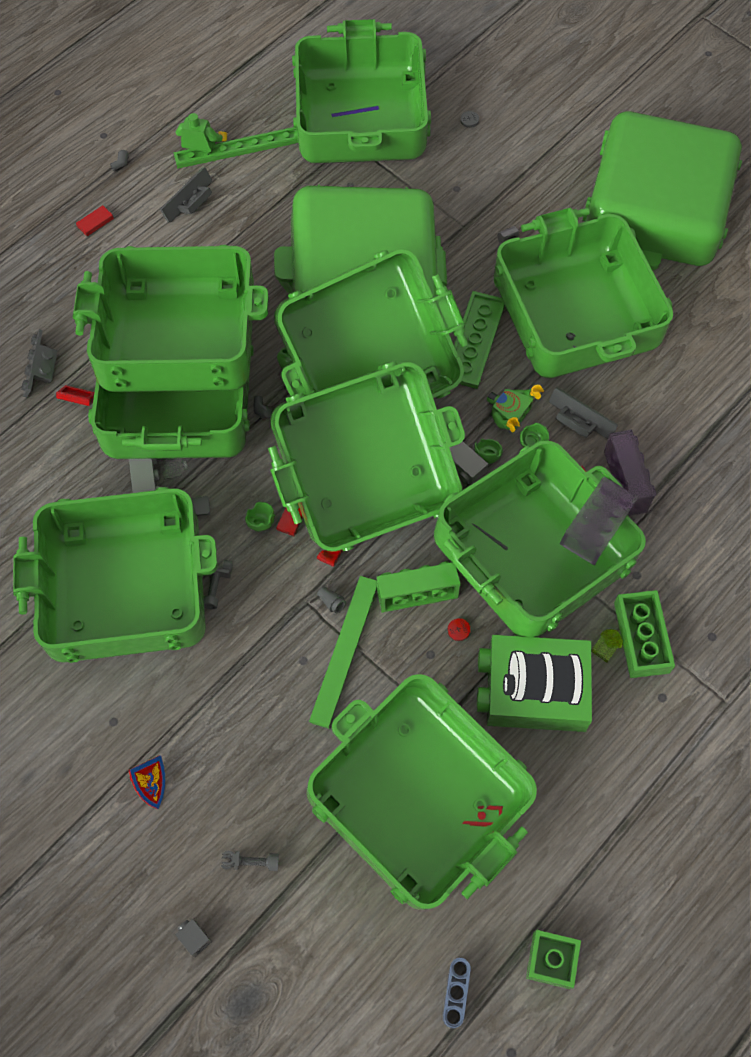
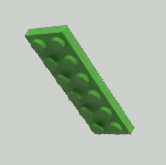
[454,291,505,389]

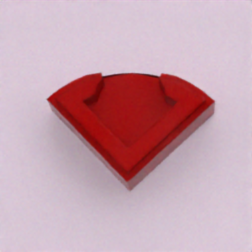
[317,549,343,567]

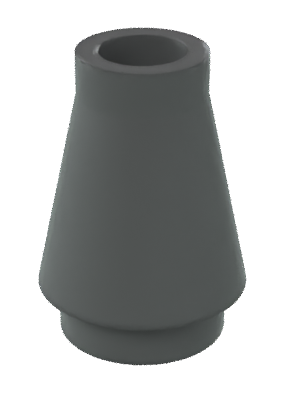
[317,586,346,613]

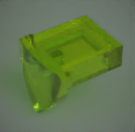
[591,629,623,663]

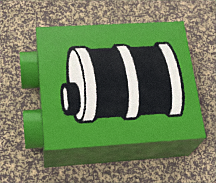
[477,635,592,732]

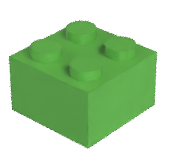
[526,930,581,989]

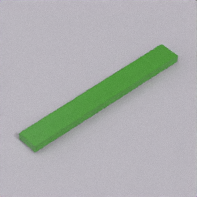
[173,127,298,169]
[309,576,377,729]

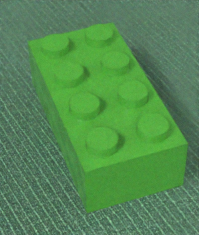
[377,561,460,613]
[614,590,675,678]

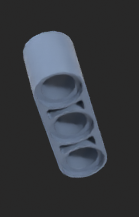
[443,958,471,1028]

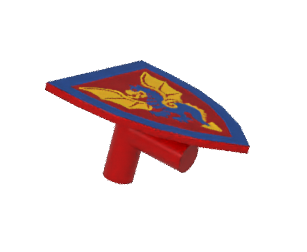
[129,755,165,809]

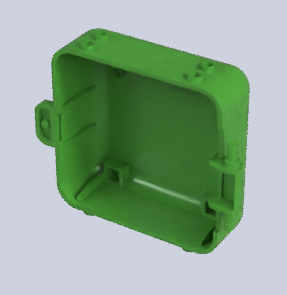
[292,19,431,163]
[582,111,742,270]
[274,184,447,296]
[494,208,673,378]
[73,245,269,392]
[274,249,468,399]
[88,341,254,459]
[268,361,465,551]
[434,441,646,638]
[13,487,218,663]
[307,674,537,910]

